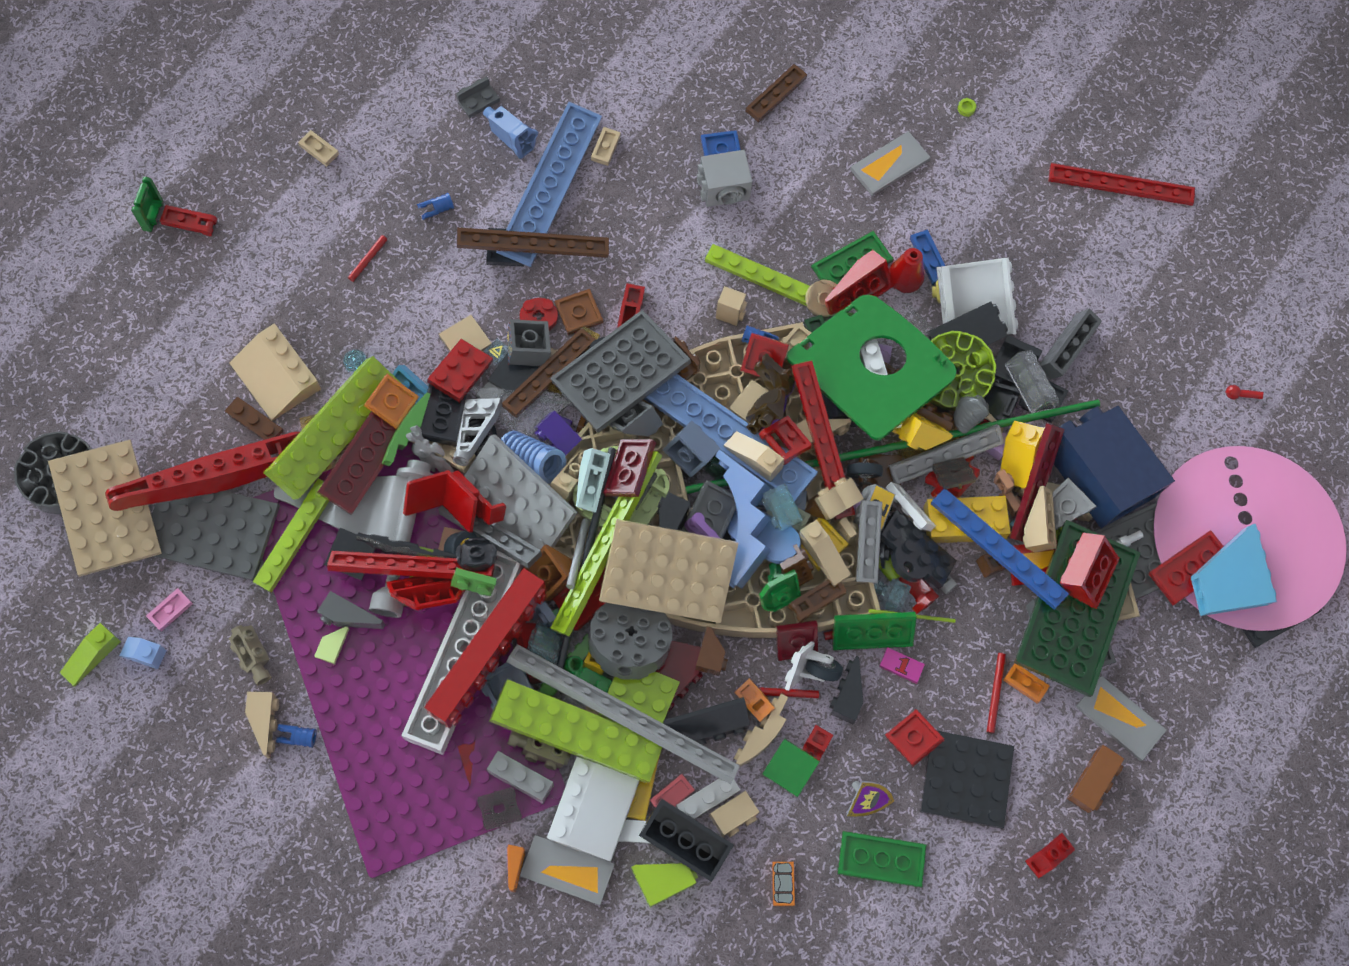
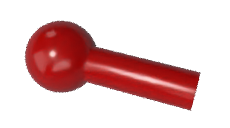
[1225,385,1264,400]

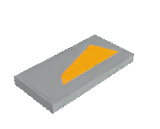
[850,131,931,196]
[1075,676,1166,761]
[520,835,615,906]

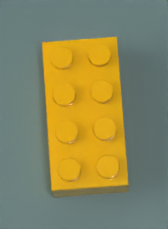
[923,496,1011,543]

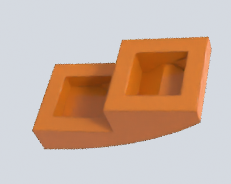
[734,678,775,722]

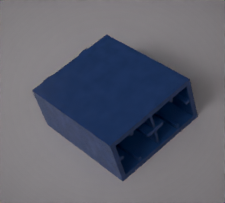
[1054,406,1175,529]

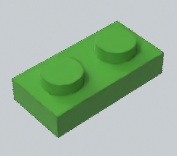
[451,568,497,596]

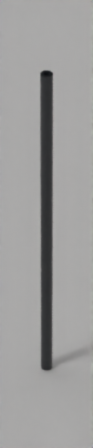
[556,447,617,669]

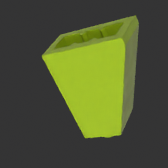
[631,863,698,908]

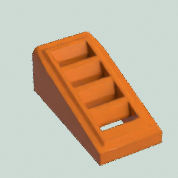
[507,844,526,893]

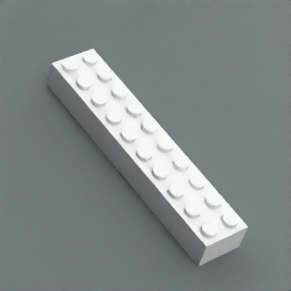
[402,551,523,755]

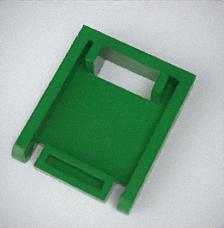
[131,176,164,232]

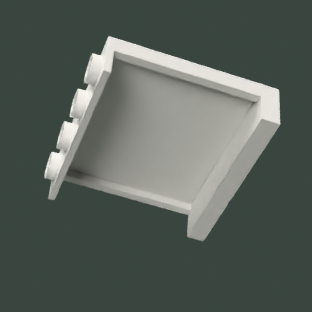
[937,258,1018,334]

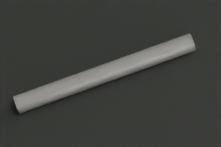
[566,518,590,589]

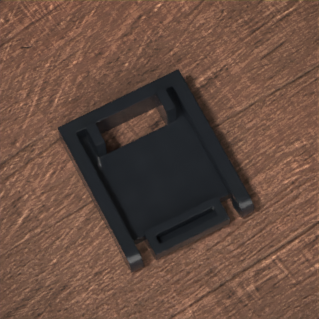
[984,382,1021,421]

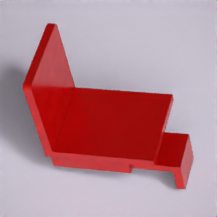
[403,470,506,533]

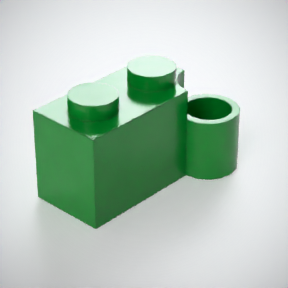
[564,656,612,693]

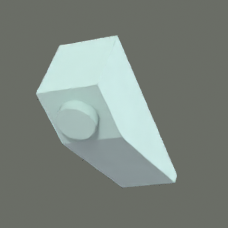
[576,448,610,513]

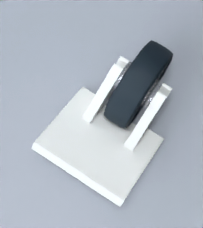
[785,641,843,691]

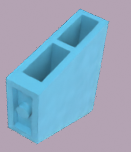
[1191,524,1277,616]

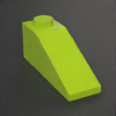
[60,623,121,687]

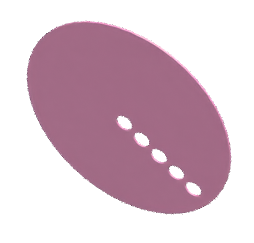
[1154,446,1346,631]

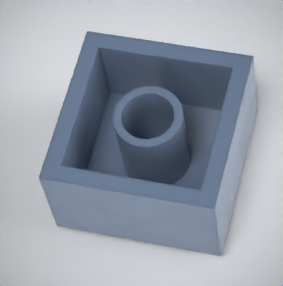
[663,421,720,477]

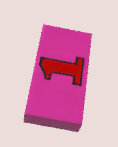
[879,647,925,684]

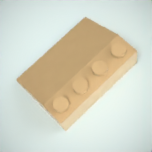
[230,323,321,421]

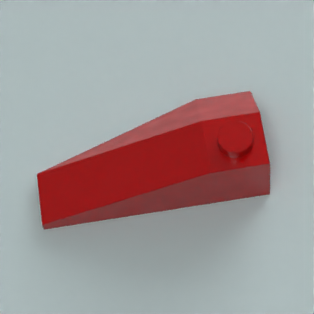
[824,250,893,315]

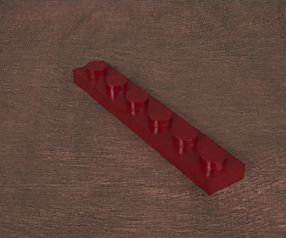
[1010,423,1065,542]

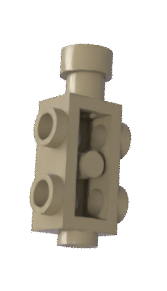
[229,625,272,685]
[507,731,571,770]

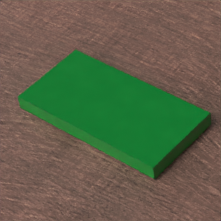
[811,231,894,284]
[832,612,917,650]
[837,831,927,888]

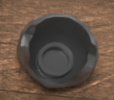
[954,395,990,434]

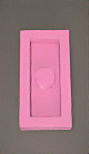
[146,588,193,632]

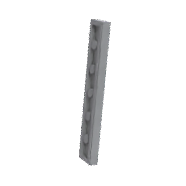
[889,424,1005,484]

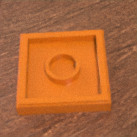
[364,374,419,429]

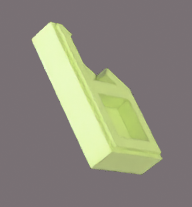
[315,627,349,664]

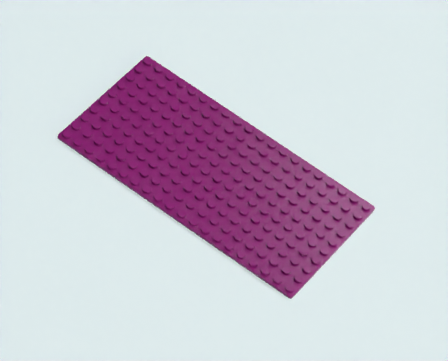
[252,441,566,878]

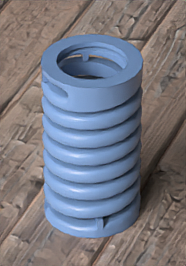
[501,430,566,484]

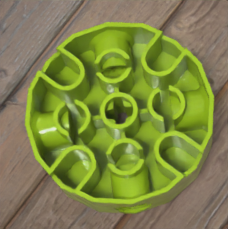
[929,331,996,411]

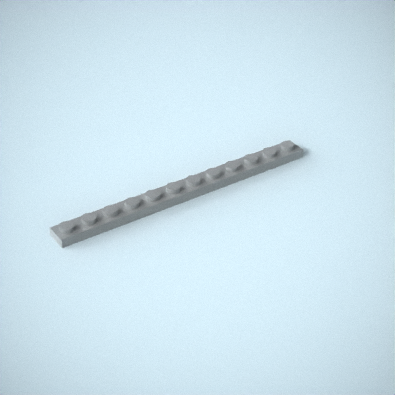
[507,644,740,784]

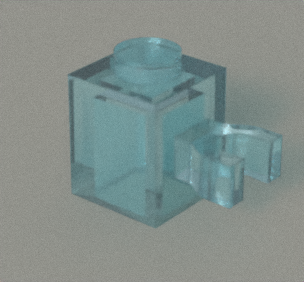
[874,578,911,612]

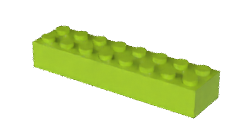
[264,356,401,500]
[489,679,662,783]

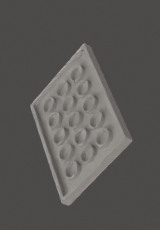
[464,435,578,567]

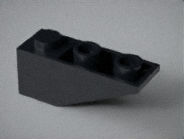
[829,656,863,725]

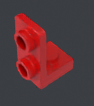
[899,570,939,614]
[1025,833,1075,879]

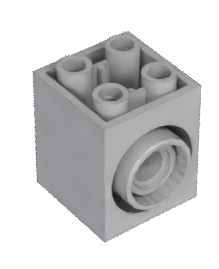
[697,150,752,207]

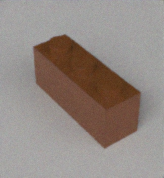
[1067,745,1124,813]

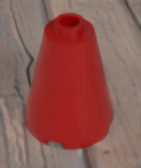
[889,248,925,293]

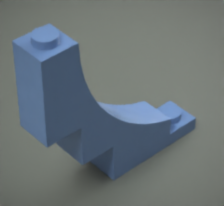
[715,450,771,589]

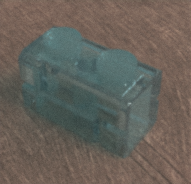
[762,483,803,531]

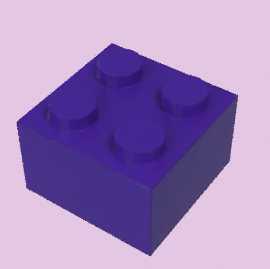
[534,411,582,456]

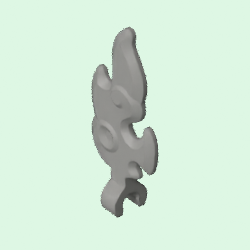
[406,425,454,473]

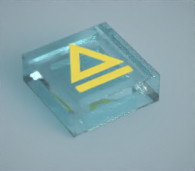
[484,338,508,365]

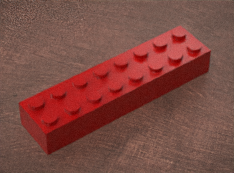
[424,568,547,729]

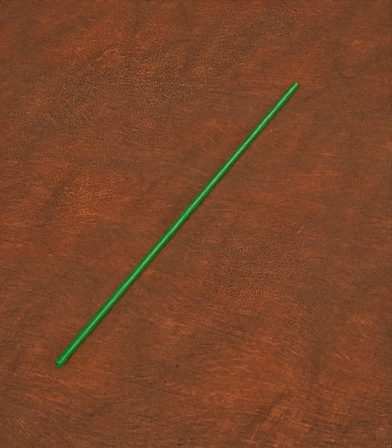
[685,399,1100,494]

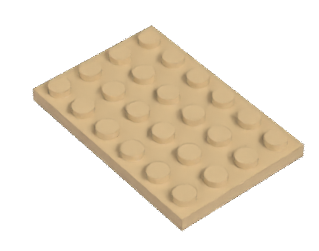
[48,440,162,577]
[599,519,738,623]

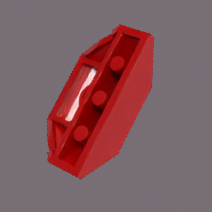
[386,577,466,610]

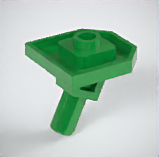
[759,563,801,612]

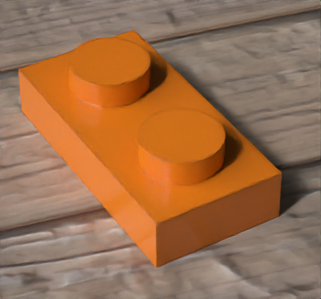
[1003,663,1050,704]

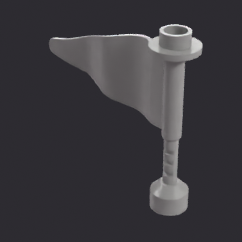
[274,460,433,618]

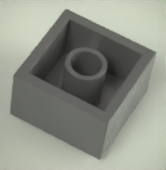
[506,319,551,366]

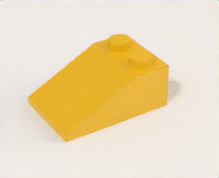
[1000,421,1045,489]

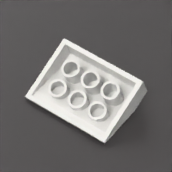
[547,757,639,862]

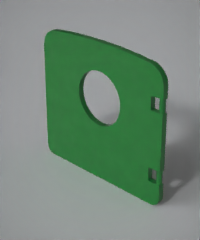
[787,295,956,440]

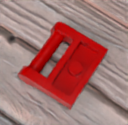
[759,416,812,465]

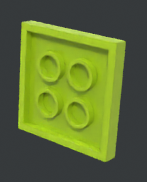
[598,672,680,724]

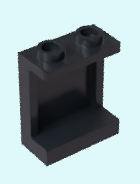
[994,335,1043,395]

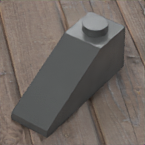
[317,591,386,629]

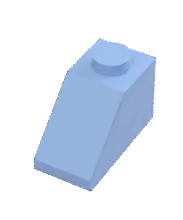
[119,637,167,669]

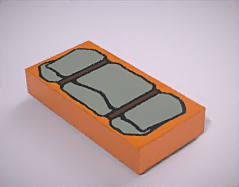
[772,862,795,906]

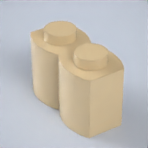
[815,477,864,520]

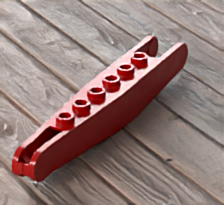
[105,432,300,511]

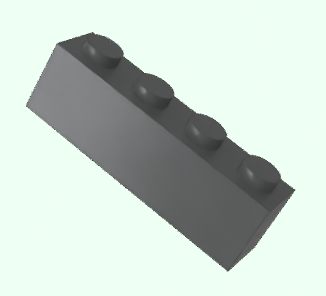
[1037,308,1102,380]

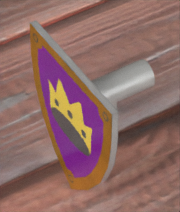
[846,781,894,817]

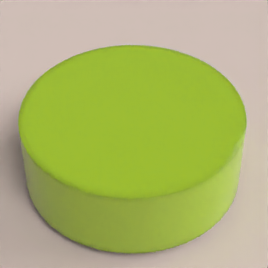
[958,98,976,117]

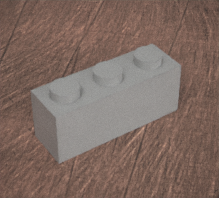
[487,751,554,804]

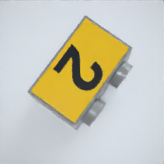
[853,484,896,531]

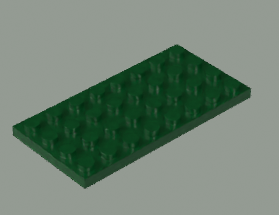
[1014,520,1141,697]

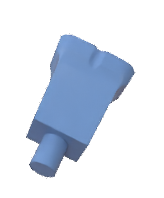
[483,106,539,159]

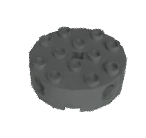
[14,431,92,514]
[588,602,673,679]

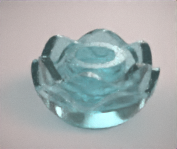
[343,349,367,372]

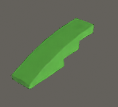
[381,393,430,466]

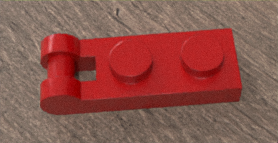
[160,205,218,236]

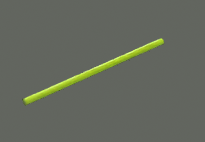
[868,609,956,623]

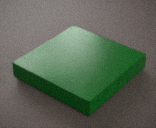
[762,738,820,797]

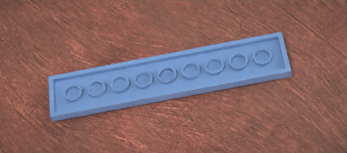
[496,102,602,267]
[644,374,818,504]

